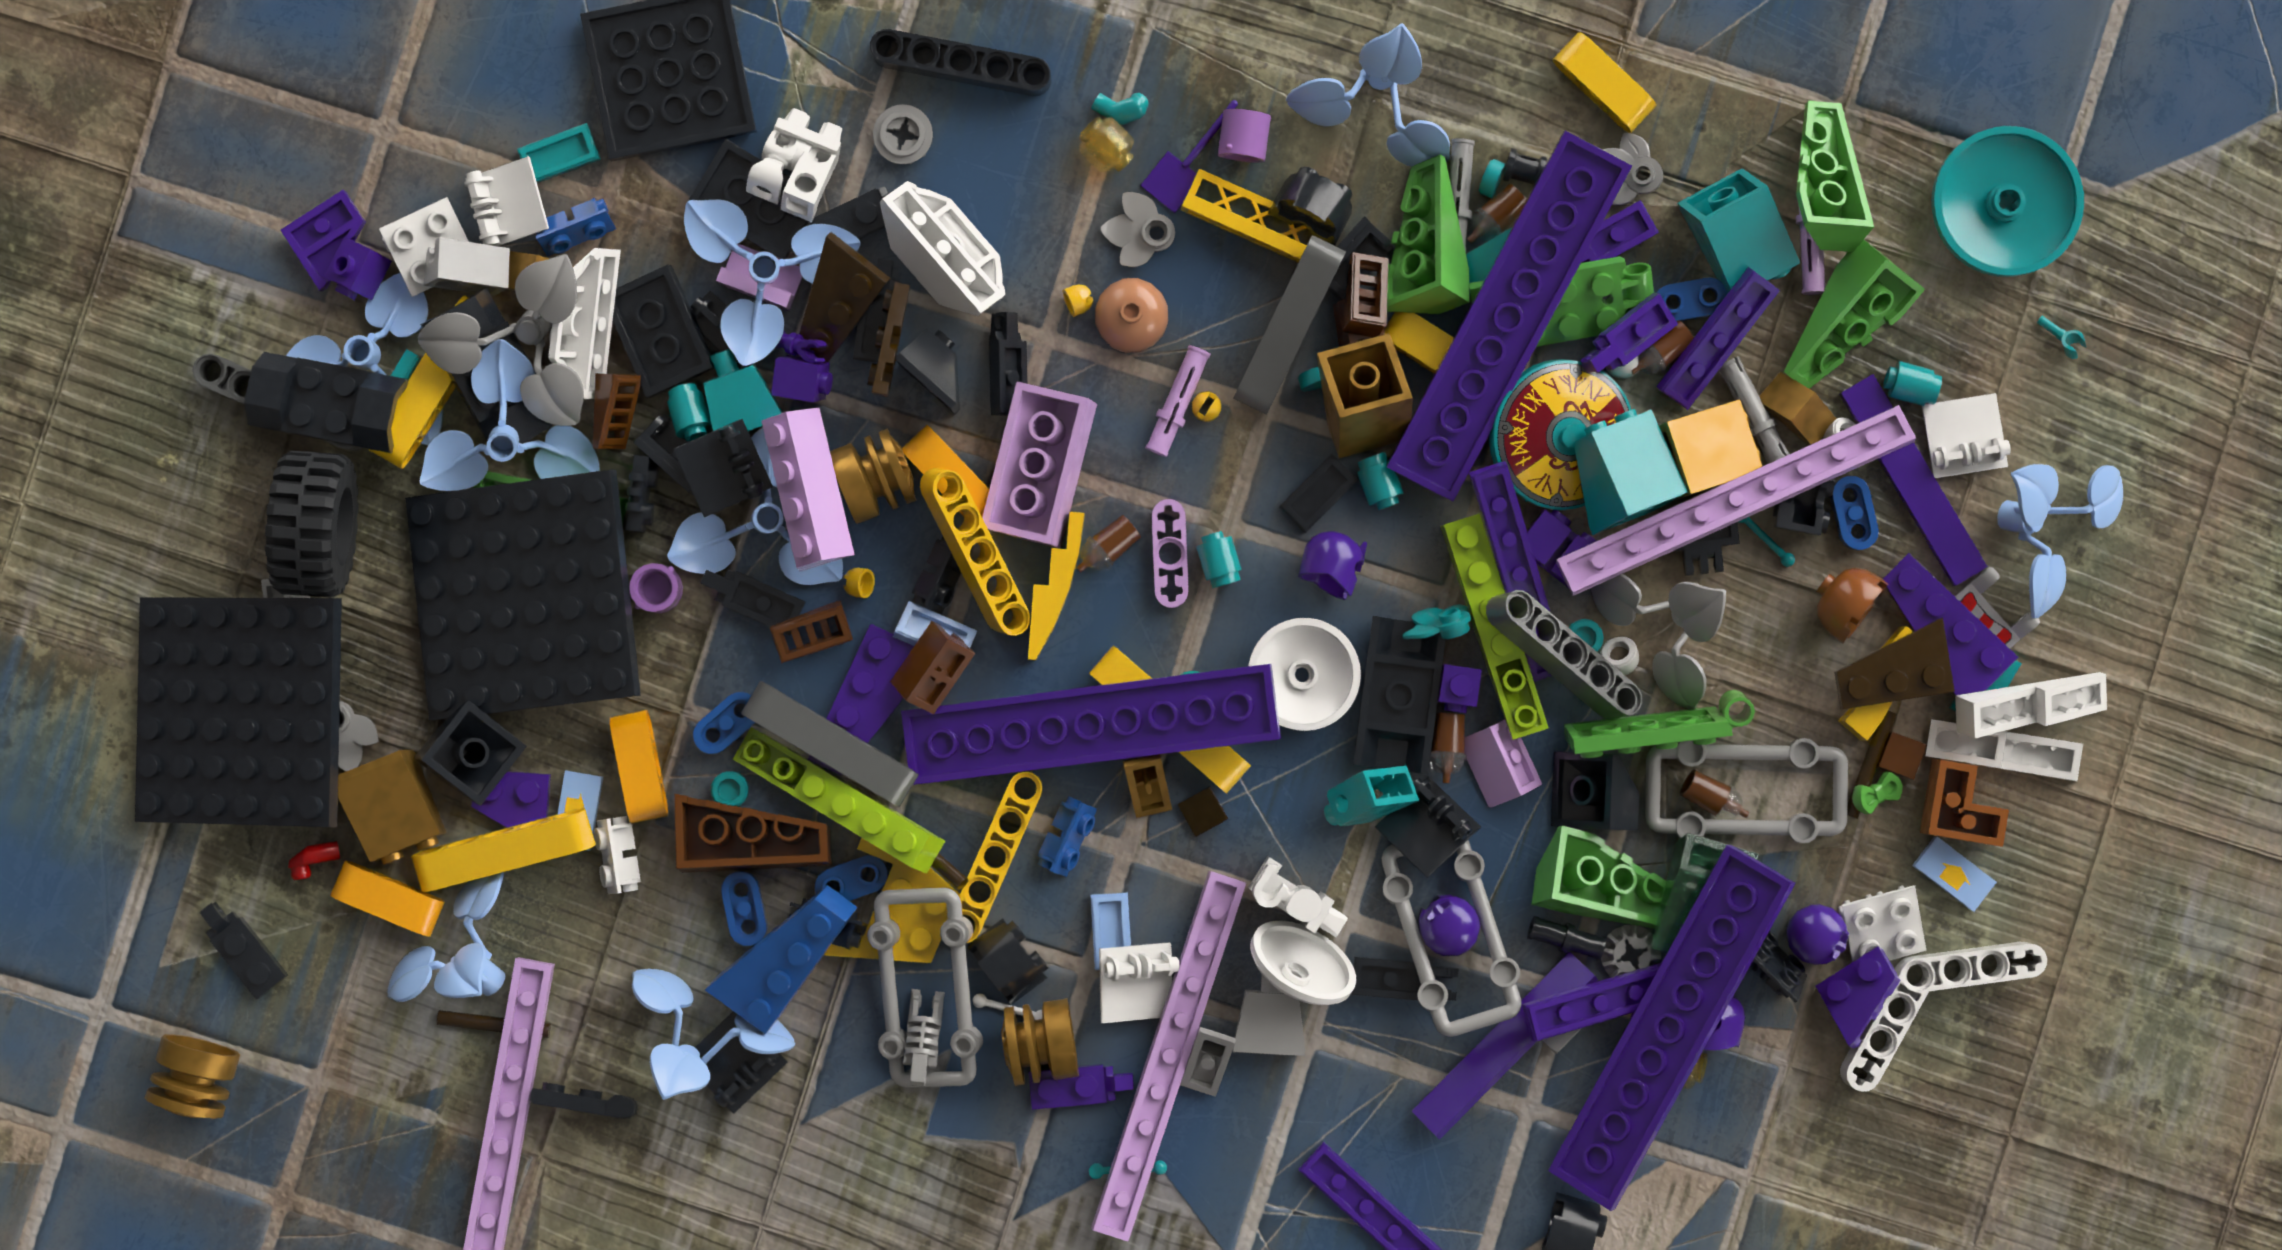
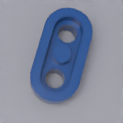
[1656,278,1728,321]
[1830,476,1879,550]
[693,692,756,754]
[815,855,888,901]
[721,871,768,946]

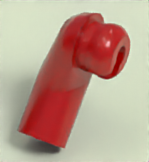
[288,841,340,881]

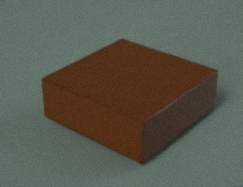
[1877,731,1927,780]

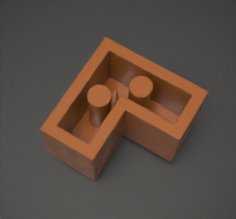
[1919,759,2009,847]

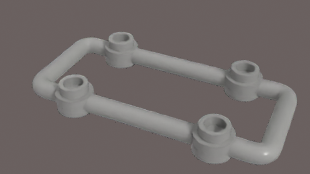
[1645,738,1848,843]
[1381,840,1522,1037]
[867,888,983,1088]

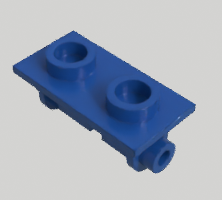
[536,198,616,257]
[1037,796,1097,877]

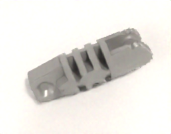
[903,989,945,1087]

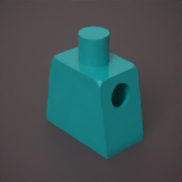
[703,348,783,431]
[1324,765,1419,827]

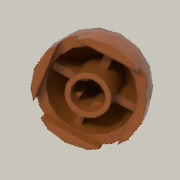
[1816,568,1888,644]

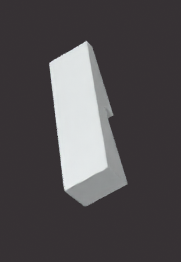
[1955,672,2107,739]
[1926,719,2083,781]

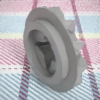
[873,104,933,164]
[1601,925,1661,977]

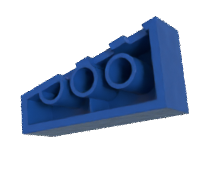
[705,885,858,1034]

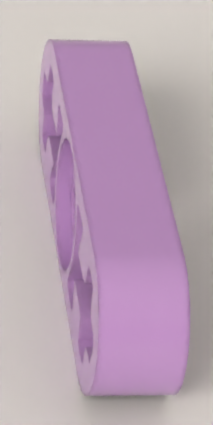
[1152,499,1188,608]

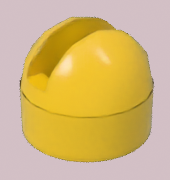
[1062,284,1093,317]
[1192,391,1222,422]
[843,567,875,598]

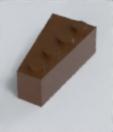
[674,793,832,873]

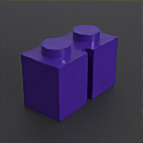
[1527,509,1597,589]

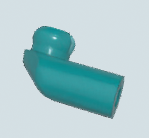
[1091,93,1149,125]

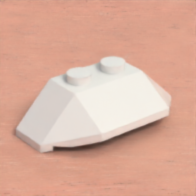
[880,181,1005,316]
[548,248,621,399]

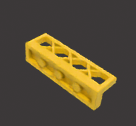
[1181,169,1308,263]

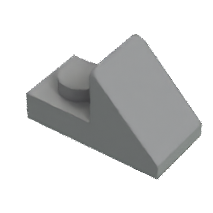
[1180,1027,1236,1097]

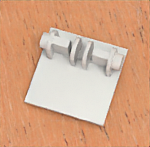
[464,157,549,246]
[379,197,469,297]
[1922,393,2011,478]
[1838,885,1926,962]
[1099,942,1179,1023]

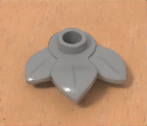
[1603,133,1663,206]
[1101,192,1175,267]
[338,701,378,771]

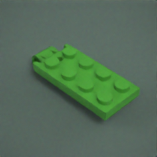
[1469,256,1654,347]
[1564,690,1755,758]

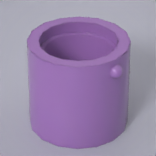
[1218,109,1271,163]
[629,563,683,613]

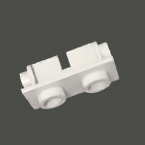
[594,816,641,894]

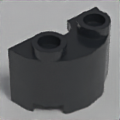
[1268,166,1353,246]
[1773,478,1835,536]
[967,918,1049,1004]
[1541,1192,1607,1250]

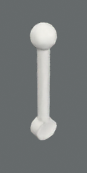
[973,993,1042,1020]

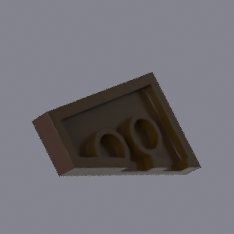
[799,232,890,362]
[867,282,910,398]
[1834,617,1955,709]

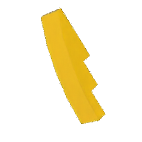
[1028,512,1085,660]

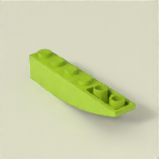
[1440,513,1549,740]
[733,727,945,874]

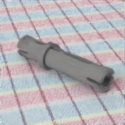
[1449,138,1475,253]
[1719,356,1789,464]

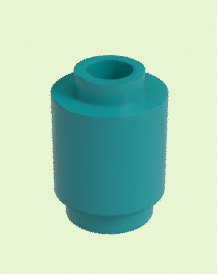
[1883,361,1942,406]
[667,383,712,442]
[1357,452,1404,510]
[1196,531,1242,589]

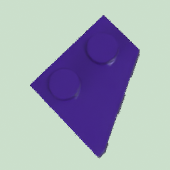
[1816,946,1901,1049]

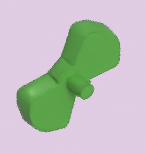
[1852,771,1903,815]

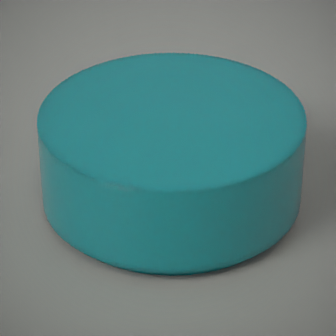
[1478,159,1506,198]
[1297,367,1322,392]
[1568,619,1604,651]
[711,771,749,807]

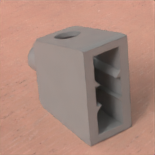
[1233,975,1305,1056]

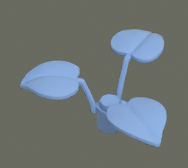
[1286,23,1450,166]
[684,199,860,366]
[286,273,443,445]
[420,339,600,491]
[667,427,843,585]
[1997,464,2123,618]
[387,872,505,1002]
[632,969,796,1100]

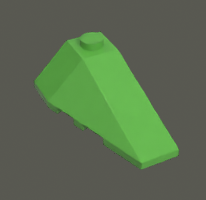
[1796,100,1874,252]
[1387,154,1469,314]
[1784,240,1925,388]
[1531,826,1689,933]

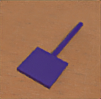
[1140,100,1238,213]

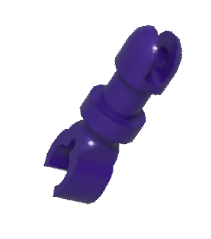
[775,331,828,363]

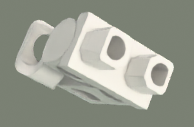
[746,108,842,222]
[1248,856,1348,937]

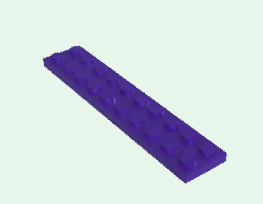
[1386,130,1632,501]
[901,664,1281,785]
[1548,845,1796,1211]

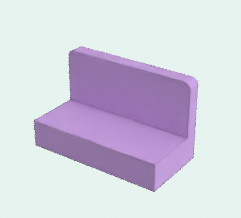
[716,244,802,311]
[1465,719,1542,808]

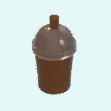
[1467,183,1527,244]
[1631,320,1694,375]
[1076,515,1141,573]
[1430,713,1467,784]
[1680,769,1749,820]

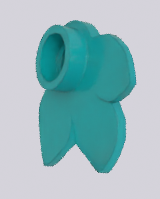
[1403,604,1471,639]

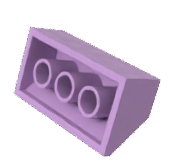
[982,382,1097,549]
[762,408,855,571]

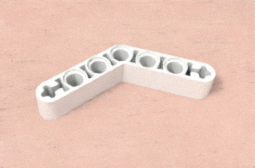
[1840,942,2047,1092]

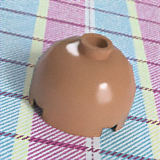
[1095,278,1168,353]

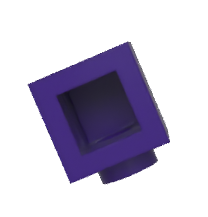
[324,236,392,300]
[771,355,833,403]
[1438,664,1482,713]

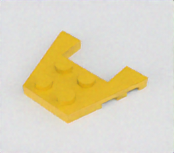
[824,838,960,963]

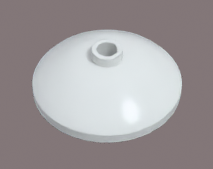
[1248,618,1361,731]
[1250,921,1356,1005]

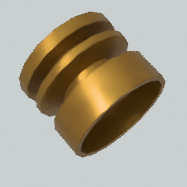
[830,429,916,524]
[1001,998,1079,1086]
[145,1034,241,1119]

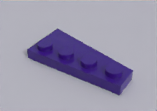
[1883,553,2018,696]
[808,624,914,775]

